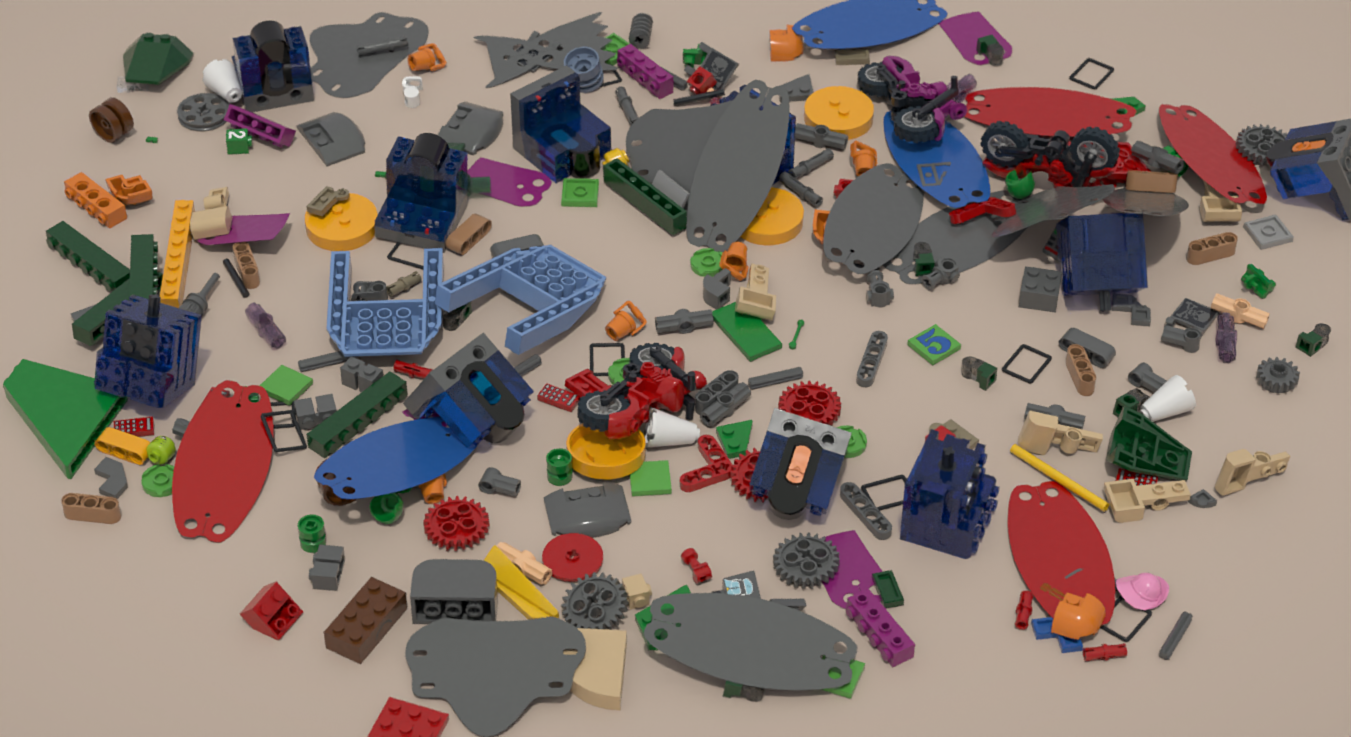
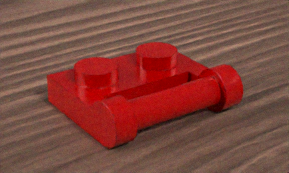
[564,369,612,397]

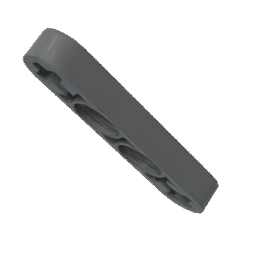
[856,331,888,388]
[840,482,892,540]

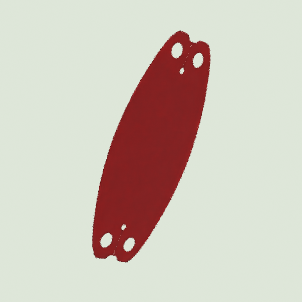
[964,87,1136,137]
[1159,104,1267,204]
[172,380,273,542]
[1008,481,1115,625]

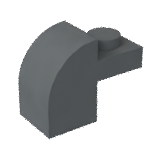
[703,268,731,310]

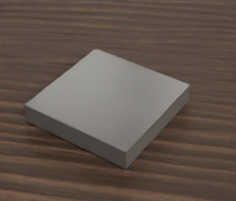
[1243,215,1294,250]

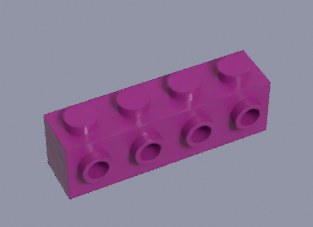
[617,44,673,99]
[224,104,296,148]
[846,588,915,667]

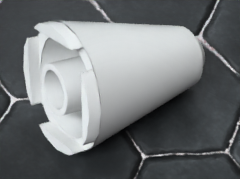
[202,59,242,103]
[1140,375,1196,422]
[645,408,700,448]

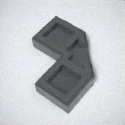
[1112,293,1151,327]
[94,457,128,499]

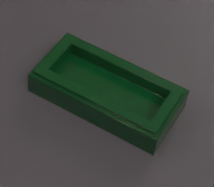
[872,570,904,608]

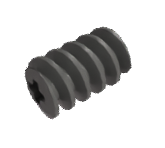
[629,13,653,49]

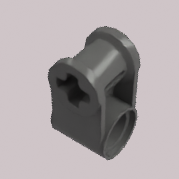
[351,281,388,301]

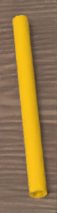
[1010,444,1110,512]

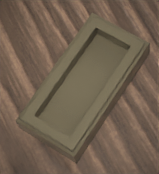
[835,49,870,65]

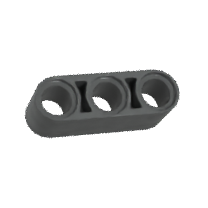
[490,234,544,258]
[1059,328,1116,368]
[695,370,739,415]

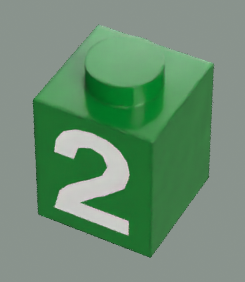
[226,129,252,155]

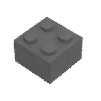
[1019,266,1062,313]

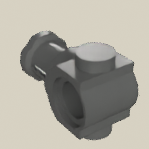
[921,256,960,290]
[866,270,894,308]

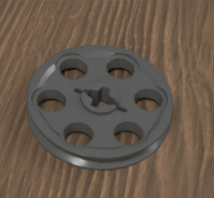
[177,93,229,131]

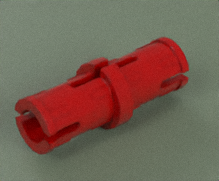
[393,360,433,379]
[1015,590,1034,630]
[1083,643,1127,661]

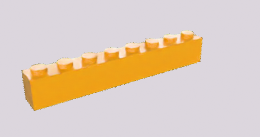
[160,200,195,316]

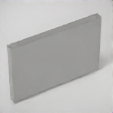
[652,170,690,208]

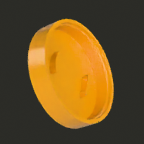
[804,86,874,140]
[740,187,804,246]
[305,193,378,251]
[566,423,646,480]

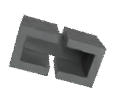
[340,356,384,392]
[294,394,337,430]
[309,545,345,591]

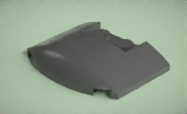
[435,102,503,155]
[296,112,365,166]
[544,482,631,538]

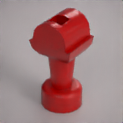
[681,548,712,584]

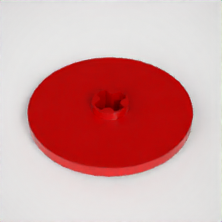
[542,533,603,582]

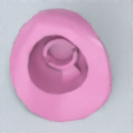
[1116,573,1169,610]

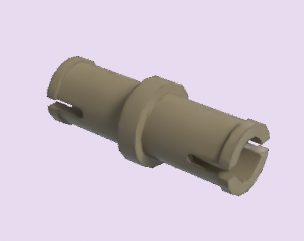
[386,271,422,297]

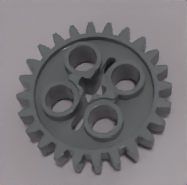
[1236,124,1294,166]
[773,532,840,589]
[561,572,629,630]

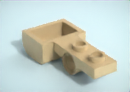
[1200,180,1242,222]
[190,187,232,240]
[735,263,776,321]
[1018,410,1103,455]
[1215,449,1291,496]
[1104,479,1191,523]

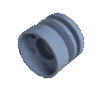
[564,47,604,93]

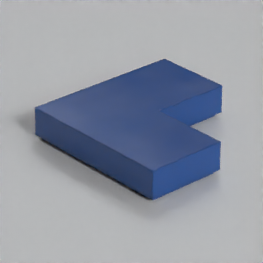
[1031,617,1083,653]

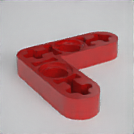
[949,197,1016,224]
[679,435,732,492]

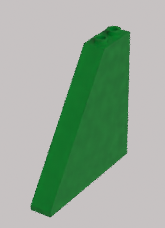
[3,359,128,479]

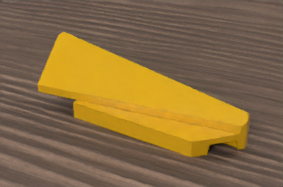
[484,545,559,620]

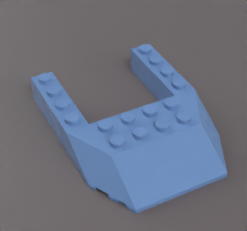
[435,245,606,355]
[327,248,444,357]

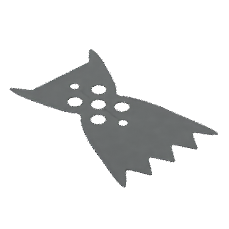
[473,12,619,88]

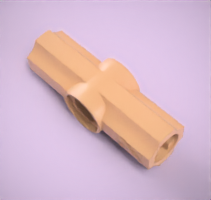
[1210,293,1270,329]
[497,542,552,585]

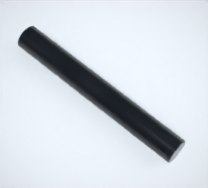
[673,89,725,106]
[223,259,250,298]

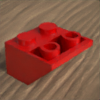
[240,581,303,640]

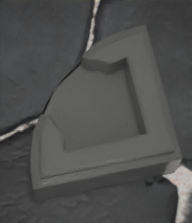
[1188,489,1217,508]

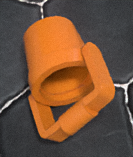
[408,43,446,71]
[850,141,877,177]
[719,242,749,281]
[605,301,647,341]
[419,473,447,504]

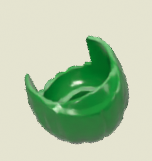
[1005,170,1035,199]
[369,492,404,524]

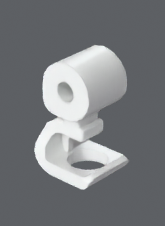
[402,76,423,108]

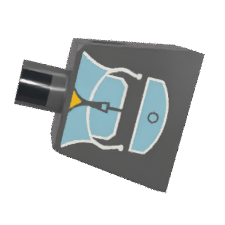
[712,571,761,599]

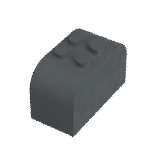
[410,559,498,624]

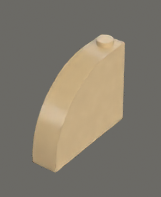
[563,628,627,710]

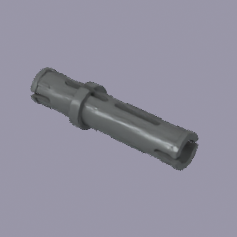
[356,36,408,56]
[615,86,638,126]
[788,148,834,179]
[779,172,823,207]

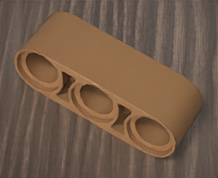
[1125,170,1178,193]
[446,213,492,255]
[1186,232,1238,265]
[233,242,260,289]
[1066,344,1096,396]
[61,493,121,524]

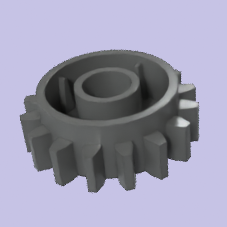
[1256,357,1300,393]

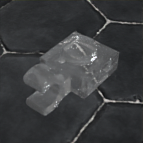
[117,76,149,93]

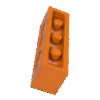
[64,172,127,229]

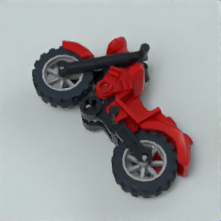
[980,121,1121,188]
[577,343,707,440]

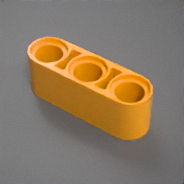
[94,427,150,465]

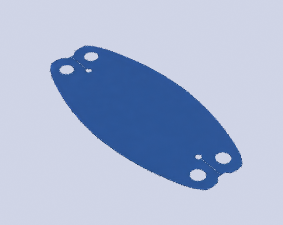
[792,0,948,49]
[883,111,990,208]
[314,416,481,499]

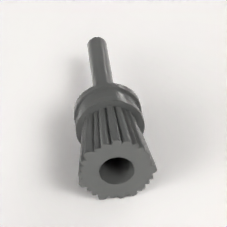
[172,273,220,332]

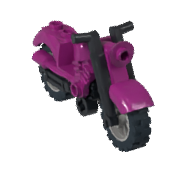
[858,56,968,143]

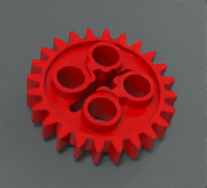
[778,380,842,425]
[730,447,794,503]
[423,496,490,551]

